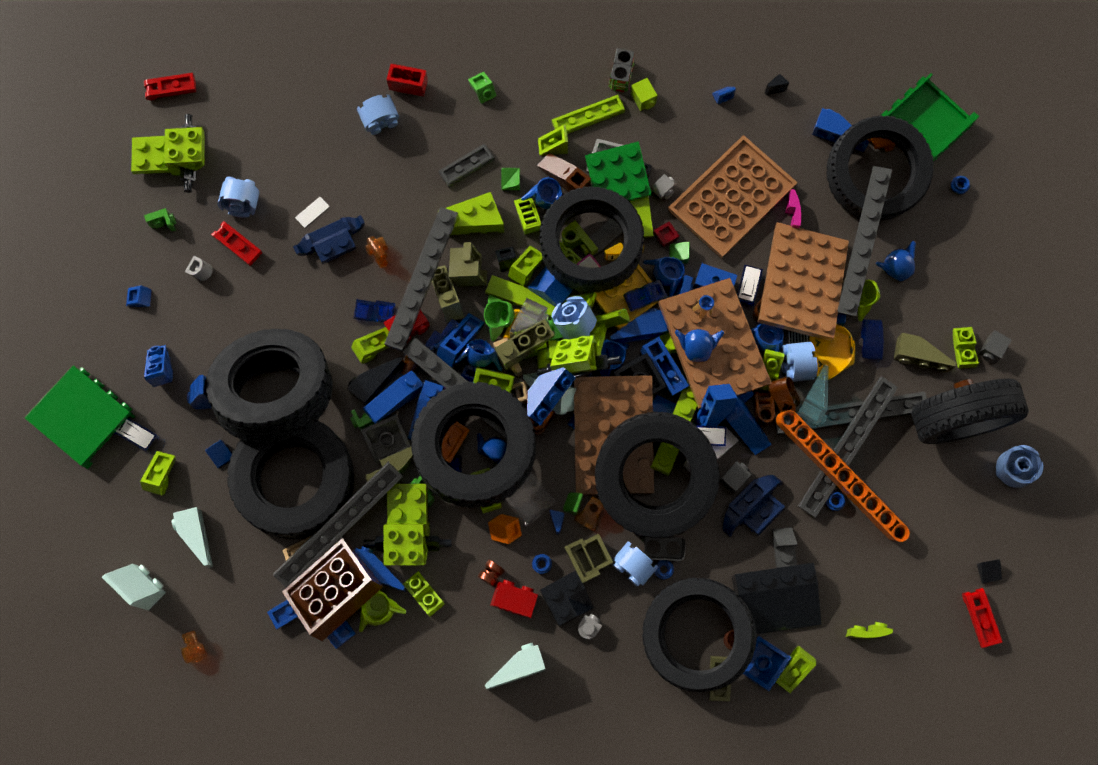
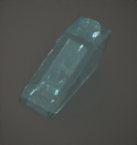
[797,365,829,429]

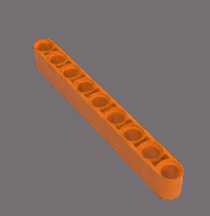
[776,410,910,542]

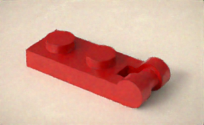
[144,73,196,101]
[211,221,262,266]
[962,588,1002,648]

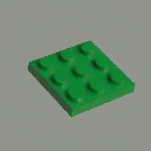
[585,141,652,202]

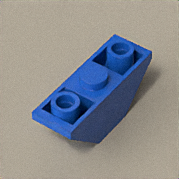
[144,345,173,387]
[527,367,576,425]

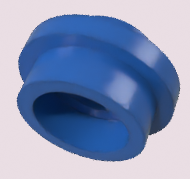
[951,176,970,194]
[826,491,846,511]
[532,554,552,574]
[654,560,674,579]

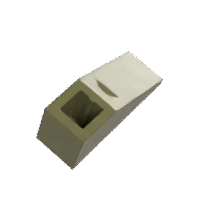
[432,265,464,323]
[495,319,555,369]
[894,333,956,373]

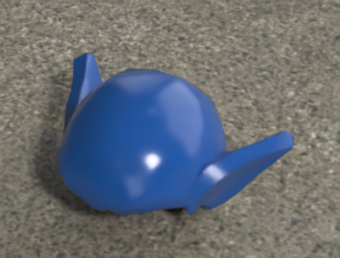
[521,177,563,209]
[876,241,916,281]
[643,257,685,297]
[751,324,784,352]
[675,329,724,362]
[455,339,502,371]
[600,339,629,376]
[477,433,507,464]

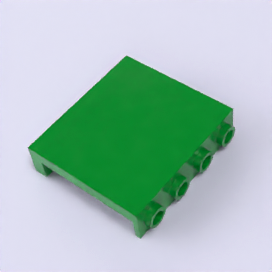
[880,73,979,162]
[25,365,135,469]

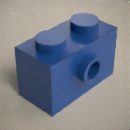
[693,263,738,290]

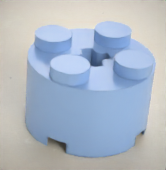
[357,94,399,135]
[217,177,260,218]
[552,296,597,339]
[781,342,818,382]
[996,445,1044,488]
[612,541,658,586]

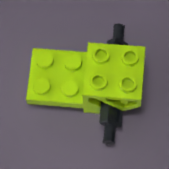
[131,114,205,193]
[536,323,622,378]
[363,484,453,565]

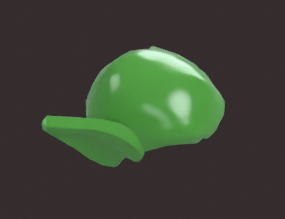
[484,295,515,341]

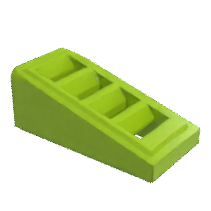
[514,198,541,235]

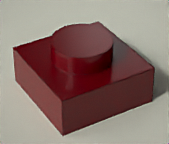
[653,221,679,248]

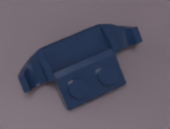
[293,215,365,264]
[723,475,785,537]

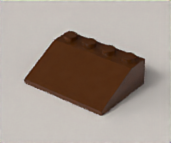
[282,538,383,641]

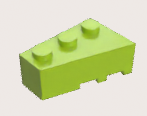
[438,192,504,235]

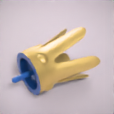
[692,295,714,319]

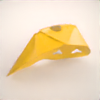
[809,324,855,381]

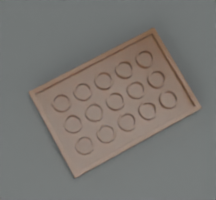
[668,135,798,259]
[758,222,849,341]
[658,278,772,409]
[574,376,654,494]

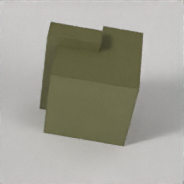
[449,242,487,287]
[564,534,613,583]

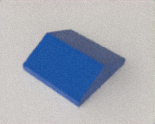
[528,266,574,307]
[743,636,792,691]

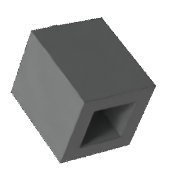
[978,330,1012,363]
[719,462,752,494]

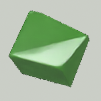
[501,168,520,190]

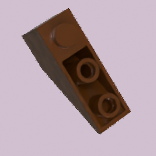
[537,153,591,192]

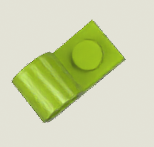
[562,220,598,256]
[508,246,543,287]
[351,327,390,364]
[537,340,557,368]
[140,451,176,495]
[776,646,816,693]

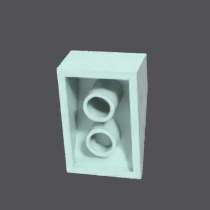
[102,564,166,611]
[485,643,545,690]

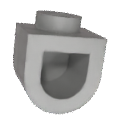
[651,174,677,200]
[185,256,213,281]
[578,614,602,640]

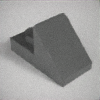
[772,527,797,568]

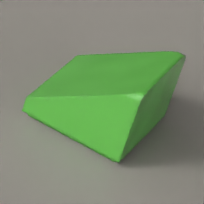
[669,242,690,264]
[563,492,583,515]

